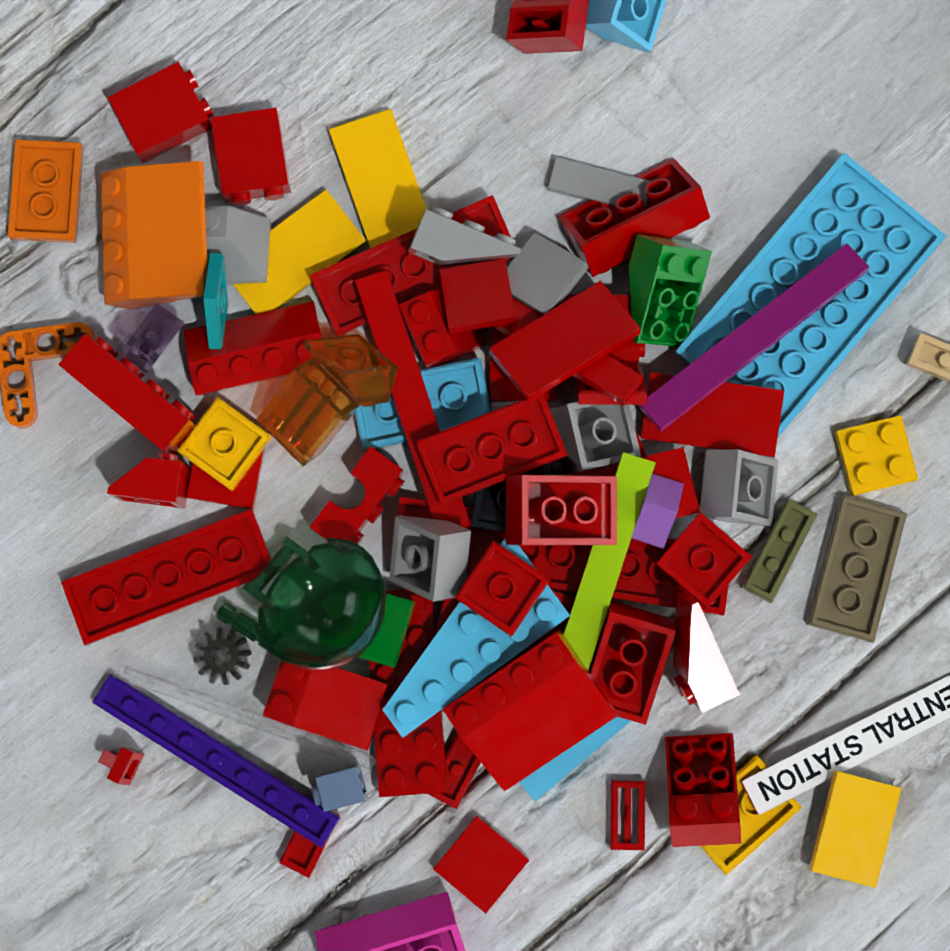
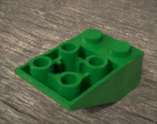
[629,234,712,347]

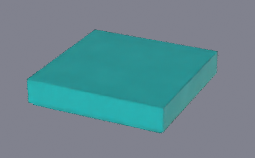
[203,253,229,349]

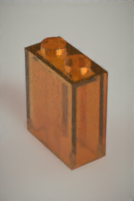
[256,357,360,467]

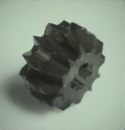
[193,627,252,685]

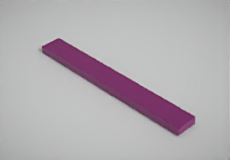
[639,243,869,432]

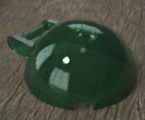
[242,536,387,670]

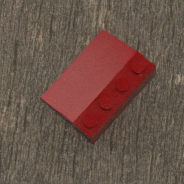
[442,630,618,792]

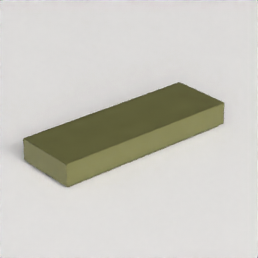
[741,498,817,603]

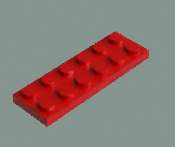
[310,195,516,337]
[61,509,277,646]
[369,589,448,798]

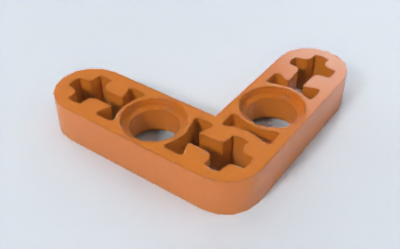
[0,322,96,429]

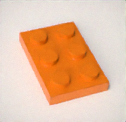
[8,140,84,243]

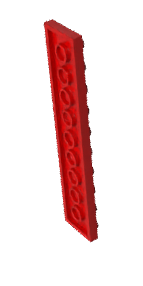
[390,497,729,616]

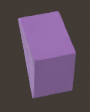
[631,474,684,549]

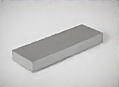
[547,157,651,208]

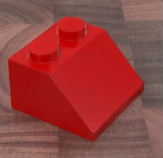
[399,289,487,369]
[107,453,191,509]

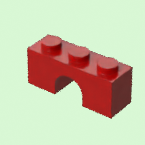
[310,446,405,554]

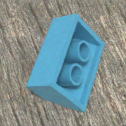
[586,0,667,52]

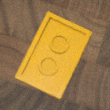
[700,755,802,875]
[808,770,902,888]

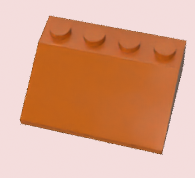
[100,161,208,310]

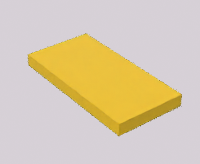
[329,109,427,248]
[232,189,367,314]

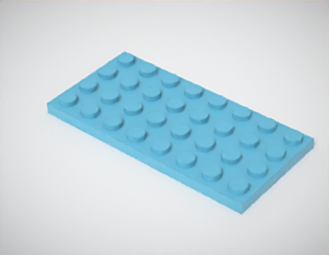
[674,153,947,437]

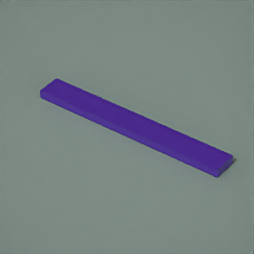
[92,673,341,848]

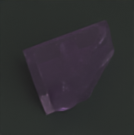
[119,303,184,373]

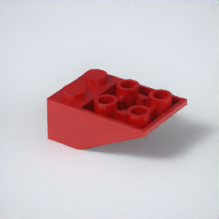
[506,0,589,54]
[665,733,742,847]

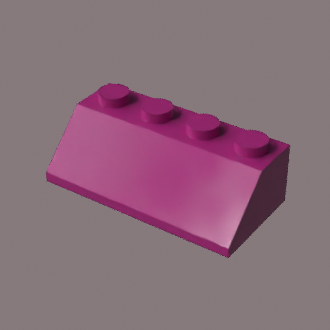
[315,891,466,951]

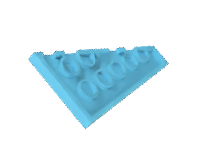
[382,538,570,738]

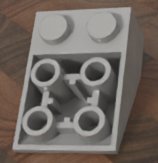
[408,207,522,265]

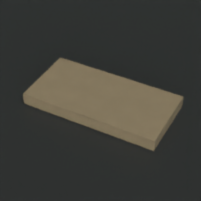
[807,495,907,643]

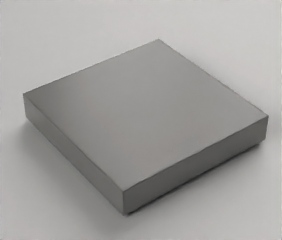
[507,232,589,316]

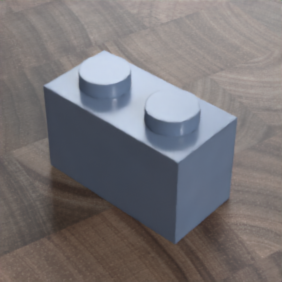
[311,764,368,812]

